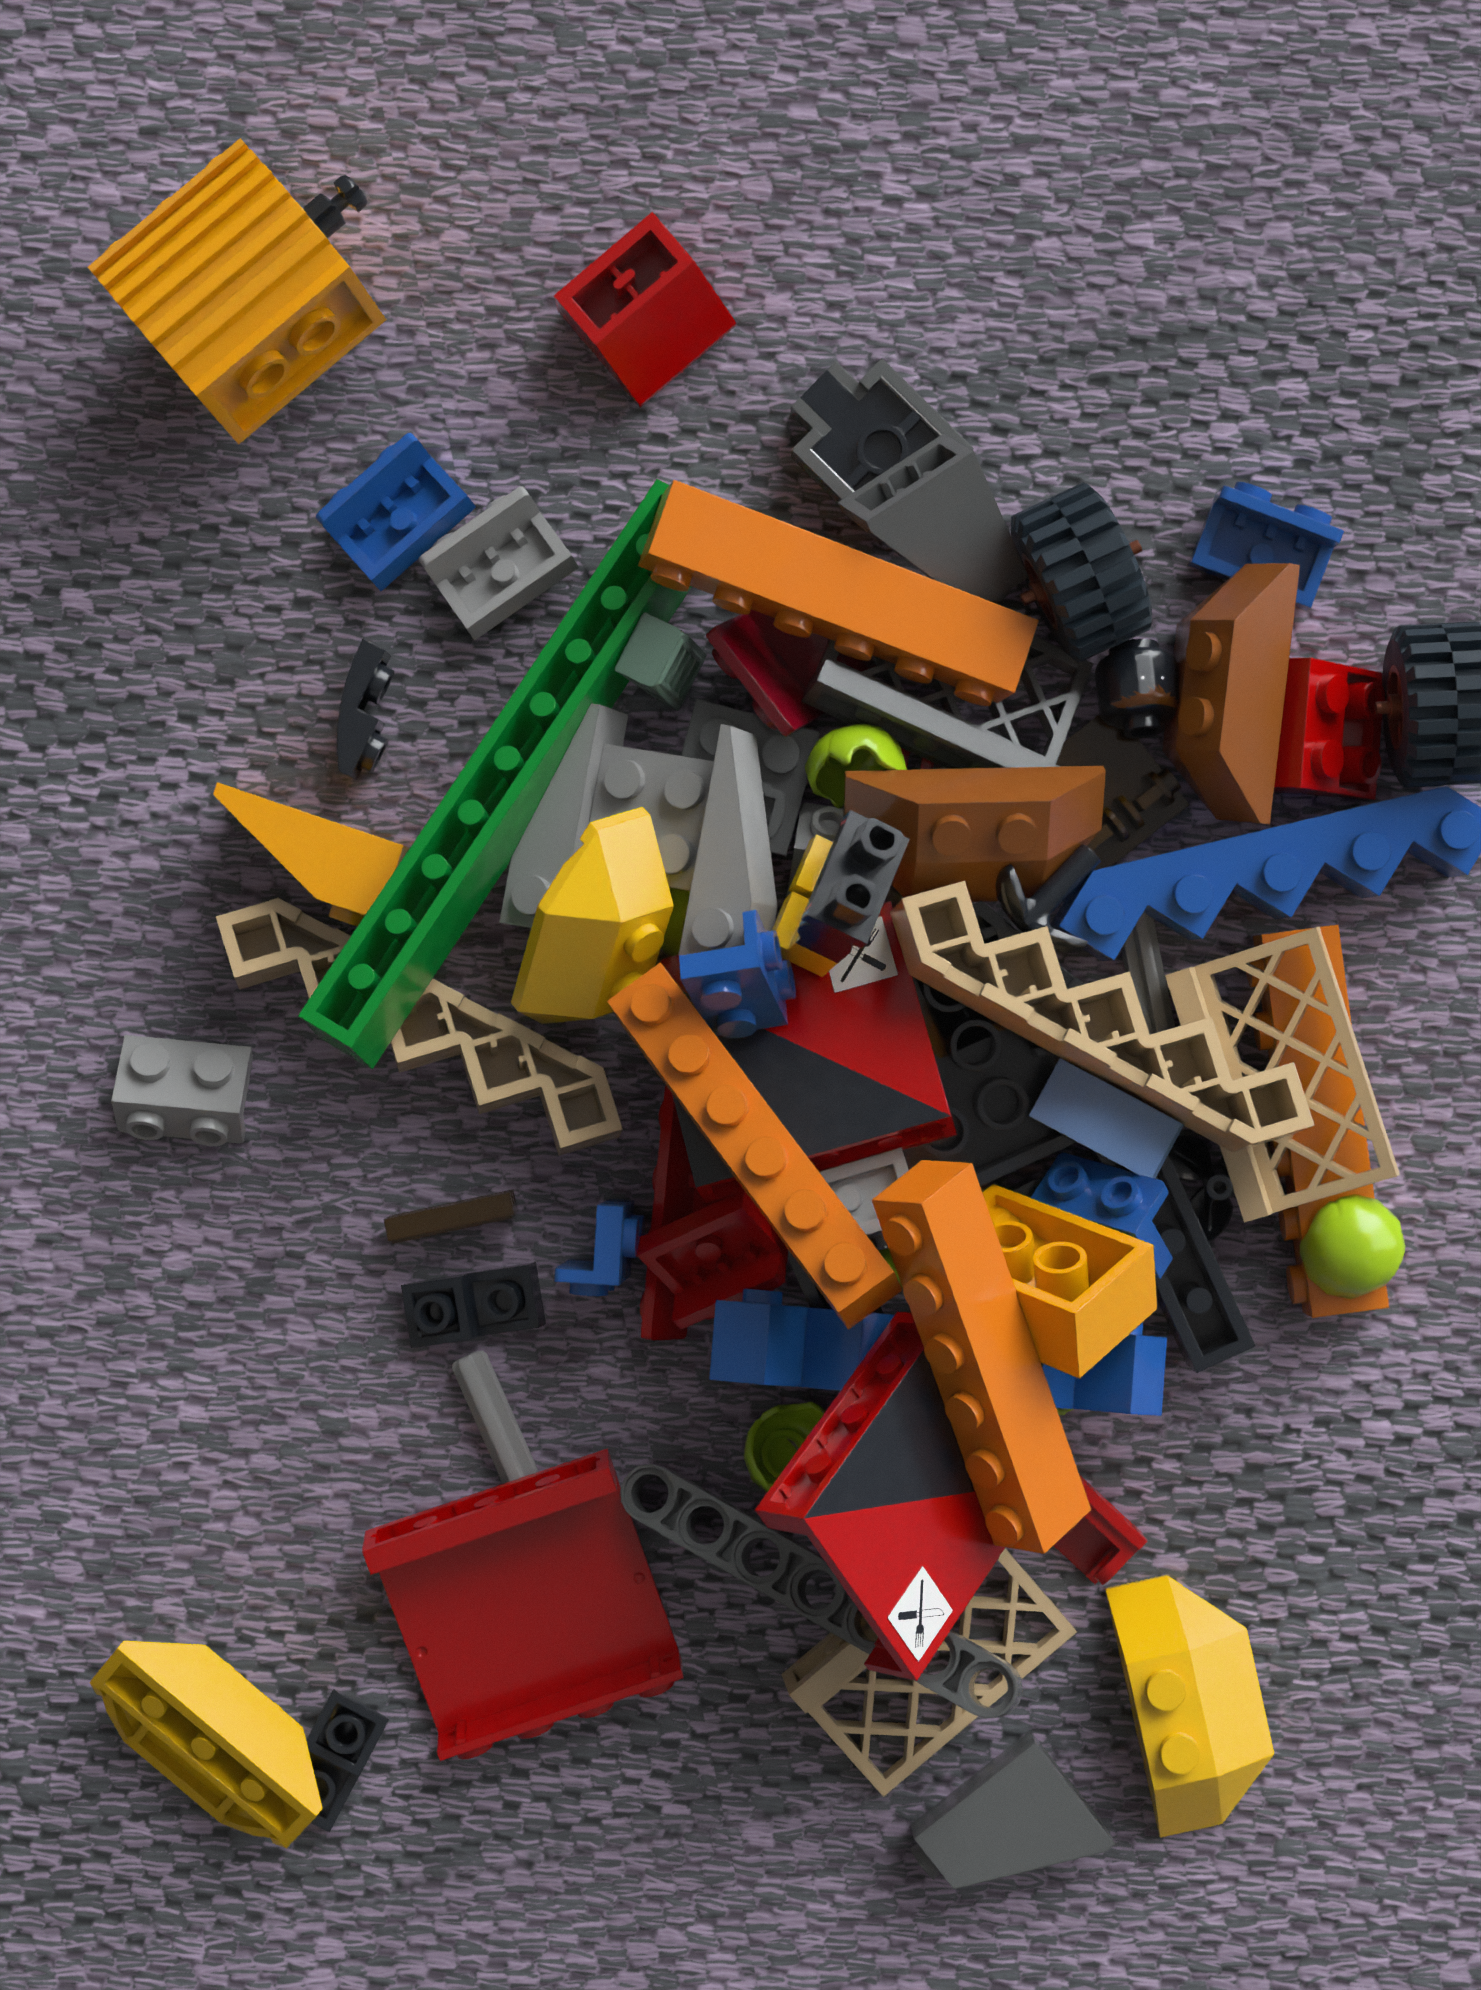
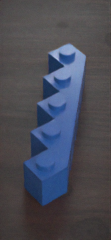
[1051,786,1481,961]
[709,1289,1167,1416]

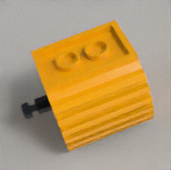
[88,138,387,445]

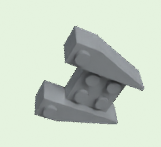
[499,704,777,956]

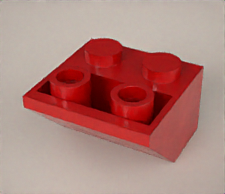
[554,212,737,408]
[1274,658,1385,800]

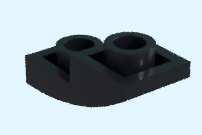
[337,639,395,780]
[401,1262,546,1348]
[306,1689,390,1833]

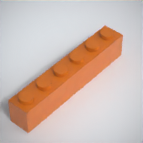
[638,480,1039,706]
[1246,925,1389,1318]
[607,962,902,1330]
[872,1160,1091,1554]

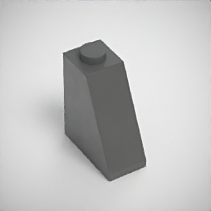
[838,433,1029,603]
[910,1730,1115,1889]

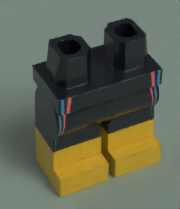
[772,810,910,977]

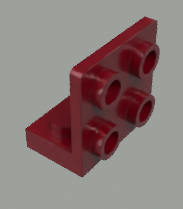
[706,609,876,737]

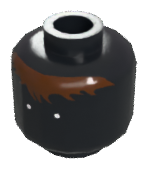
[1095,639,1179,739]

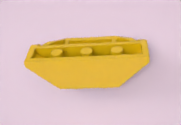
[511,807,674,1024]
[1105,1575,1274,1838]
[89,1641,322,1849]

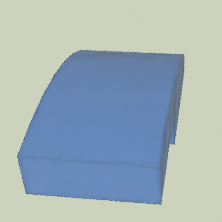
[1029,1058,1184,1178]

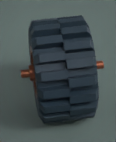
[1011,482,1152,663]
[1374,621,1481,788]

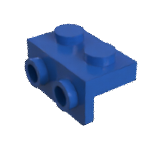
[316,433,476,591]
[1188,482,1344,611]
[679,910,796,1038]
[1031,1153,1173,1279]
[554,1199,645,1296]

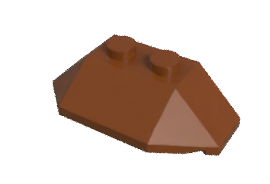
[1162,563,1300,824]
[843,766,1106,902]

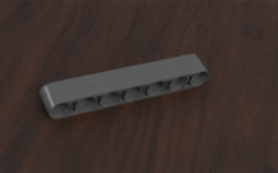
[620,1464,1023,1718]

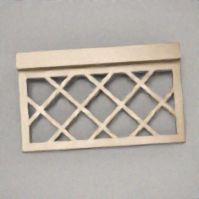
[1165,927,1400,1223]
[781,1548,1077,1797]

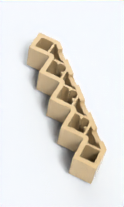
[890,881,1315,1152]
[216,898,623,1156]

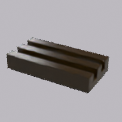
[383,1189,518,1244]

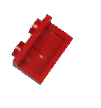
[637,1190,788,1329]

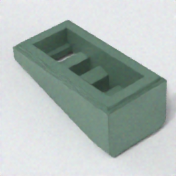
[614,612,707,711]

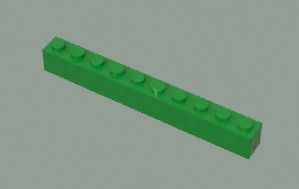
[298,479,692,1069]

